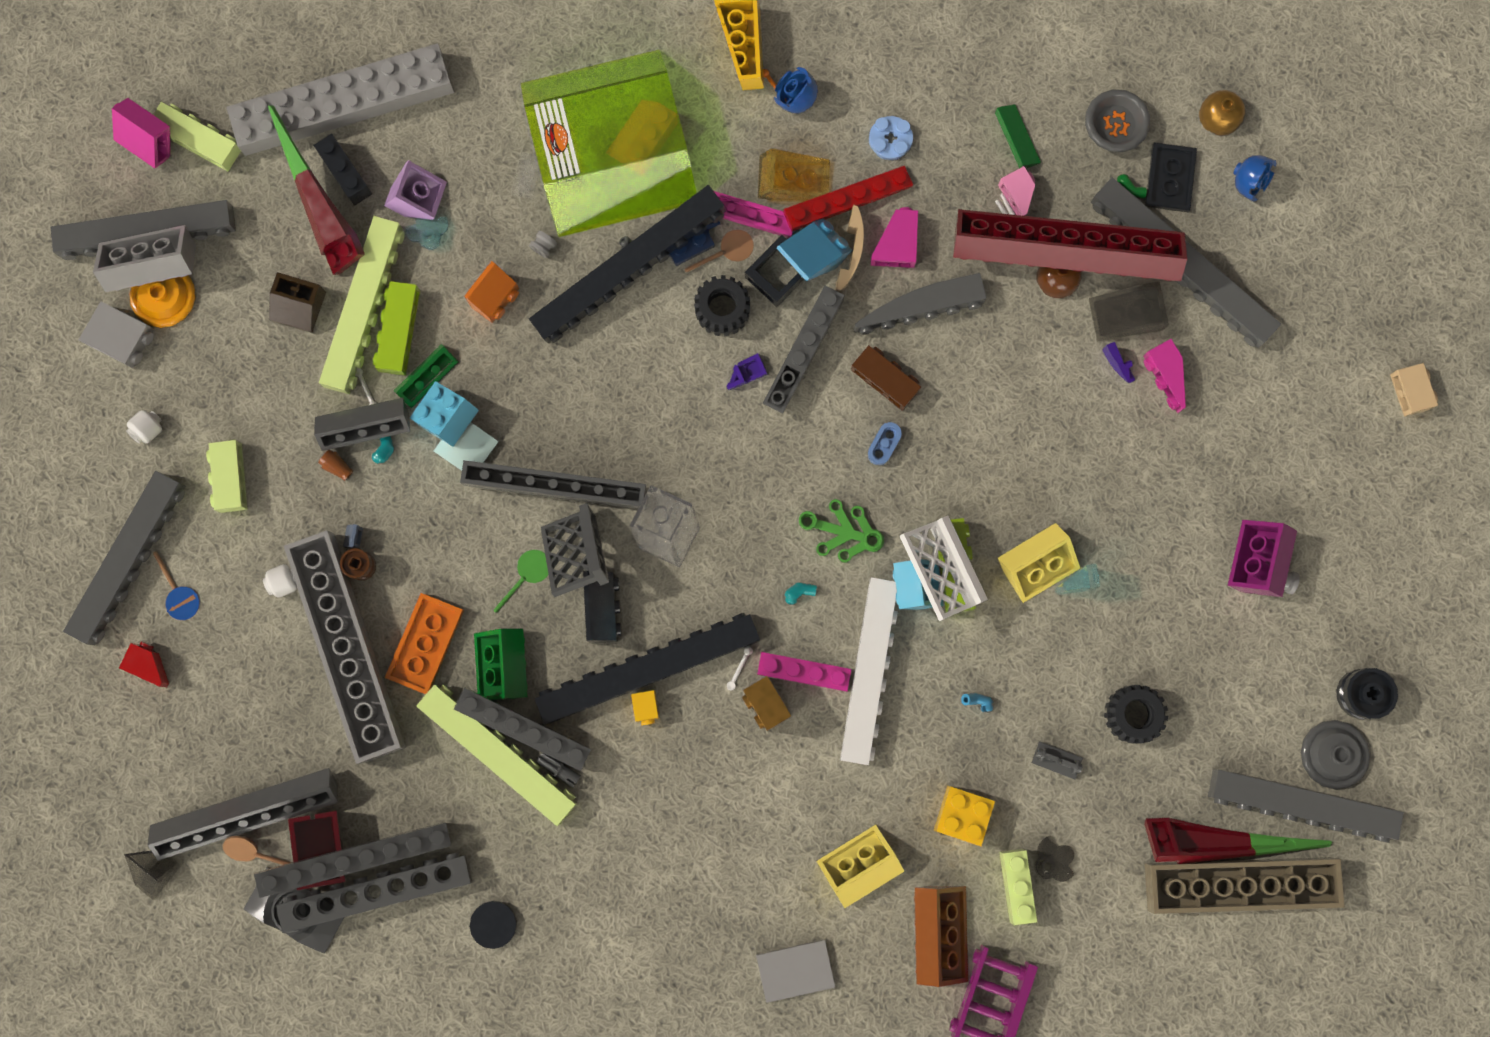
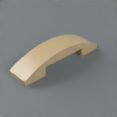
[835,205,864,293]

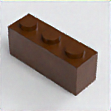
[851,345,921,411]

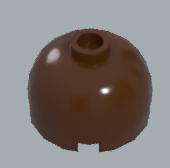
[1037,267,1082,299]

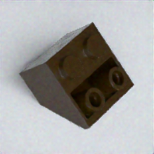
[269,272,326,333]

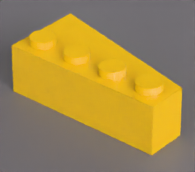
[714,0,764,90]

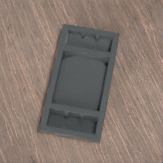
[244,867,344,954]

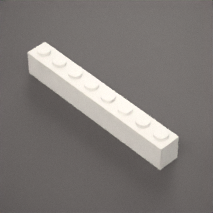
[840,578,898,765]

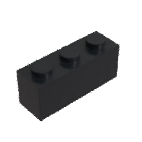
[313,133,372,206]

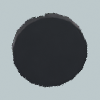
[469,901,517,949]

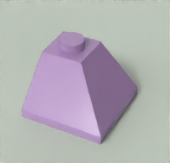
[384,160,447,220]

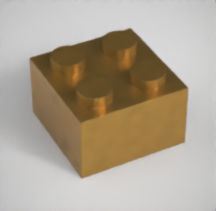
[742,676,791,731]

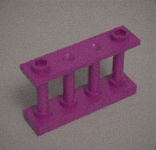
[949,945,1038,1037]

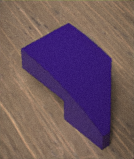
[1102,342,1135,383]
[726,353,769,390]

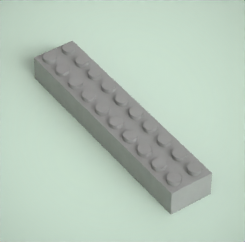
[227,43,455,156]
[284,530,406,764]

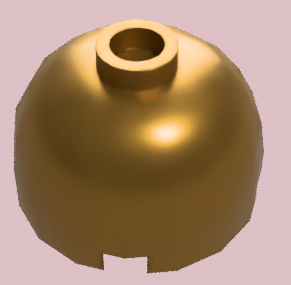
[1199,90,1245,136]

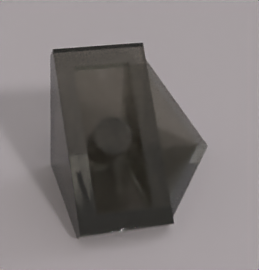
[124,850,184,900]

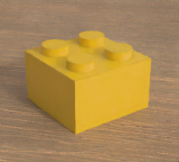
[934,786,995,846]

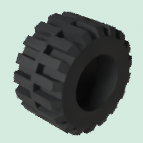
[694,275,750,336]
[1104,685,1168,744]

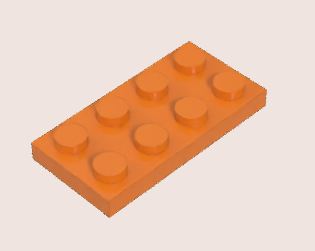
[385,593,464,694]

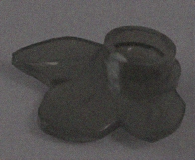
[1034,836,1075,882]

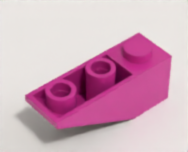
[1143,339,1186,413]

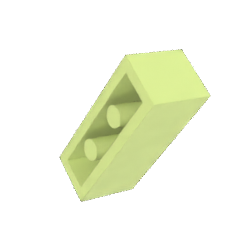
[206,440,247,513]
[999,849,1037,925]

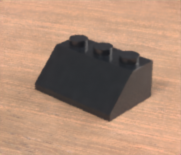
[583,571,622,643]

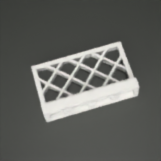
[900,516,988,621]

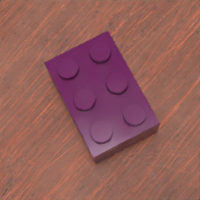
[1228,520,1297,597]

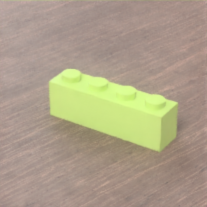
[153,102,241,172]

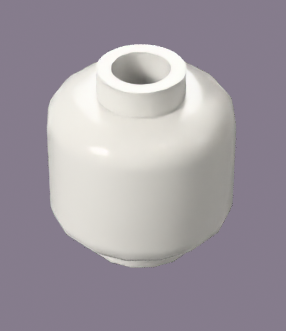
[126,410,162,444]
[263,564,297,598]

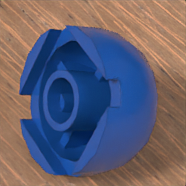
[774,67,818,114]
[1233,155,1277,201]

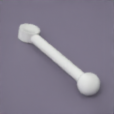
[355,368,377,405]
[727,646,753,690]

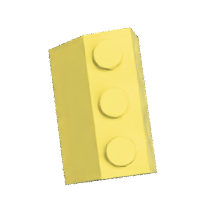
[998,523,1080,603]
[817,825,904,908]

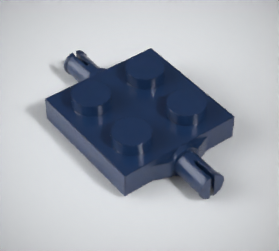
[670,221,721,266]

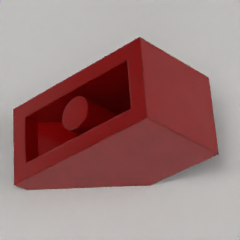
[119,641,169,688]

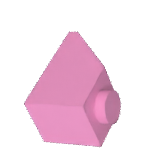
[998,166,1035,216]

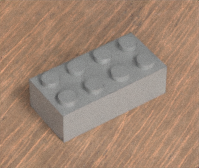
[93,225,196,292]

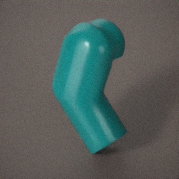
[372,436,394,464]

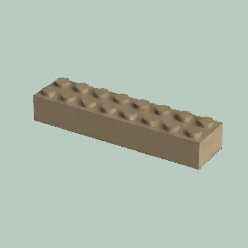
[1144,857,1345,914]

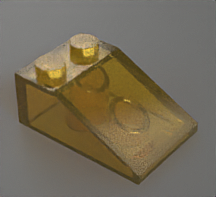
[758,148,830,202]

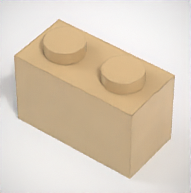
[1390,363,1438,417]

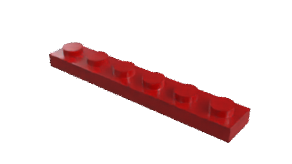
[783,165,913,232]

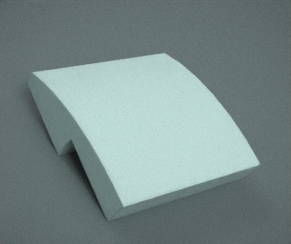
[433,422,498,471]

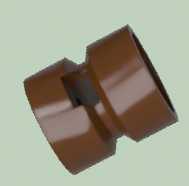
[340,548,376,581]

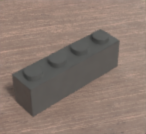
[314,398,410,451]

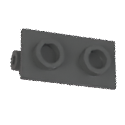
[1031,741,1083,780]

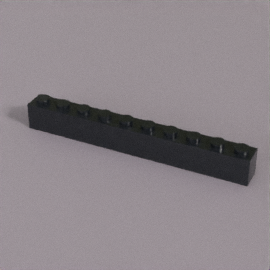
[528,184,726,343]
[534,613,760,725]

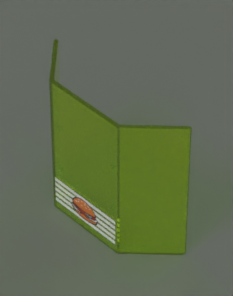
[520,50,697,237]

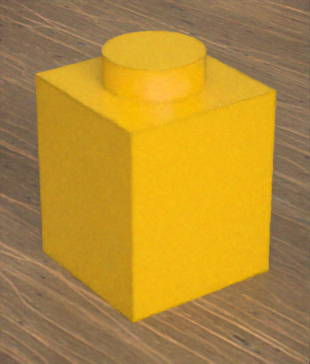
[631,690,659,726]

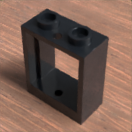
[745,235,804,307]

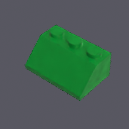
[474,628,528,701]

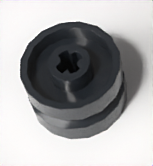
[1336,668,1398,719]

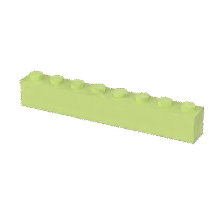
[319,216,405,394]
[417,685,577,826]

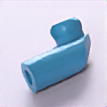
[961,693,994,712]

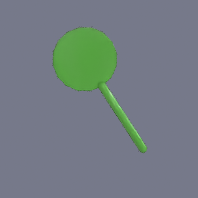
[494,550,548,613]

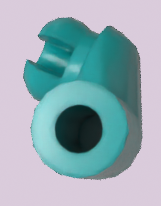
[785,582,817,605]

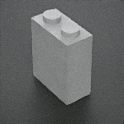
[79,302,154,368]

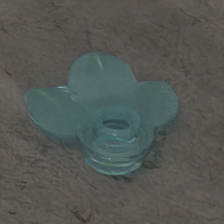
[405,217,449,250]

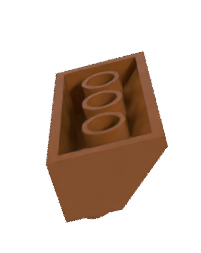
[914,886,968,987]

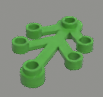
[799,499,884,563]

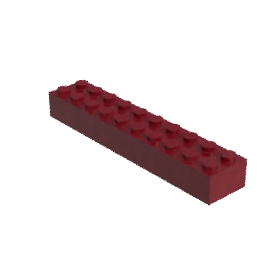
[953,209,1187,281]

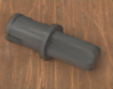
[537,753,581,788]

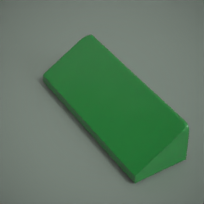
[995,104,1041,169]
[393,344,459,408]

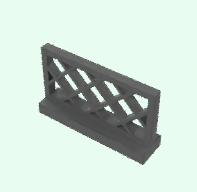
[541,503,609,598]

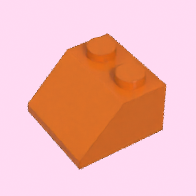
[464,261,519,323]

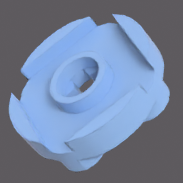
[869,116,913,160]

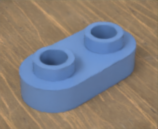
[868,422,902,465]

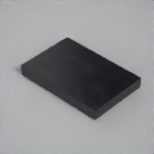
[1145,142,1197,213]

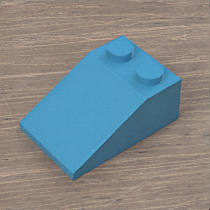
[777,218,853,281]

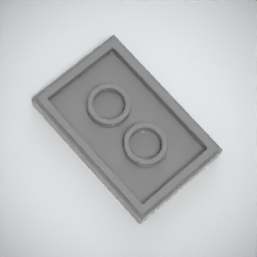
[756,939,835,1003]

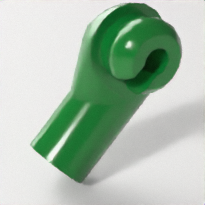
[1117,174,1146,198]

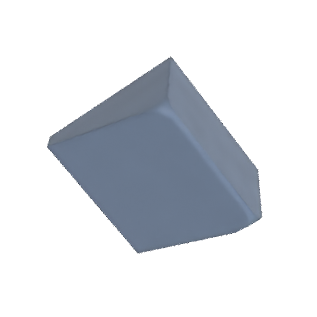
[343,524,363,549]

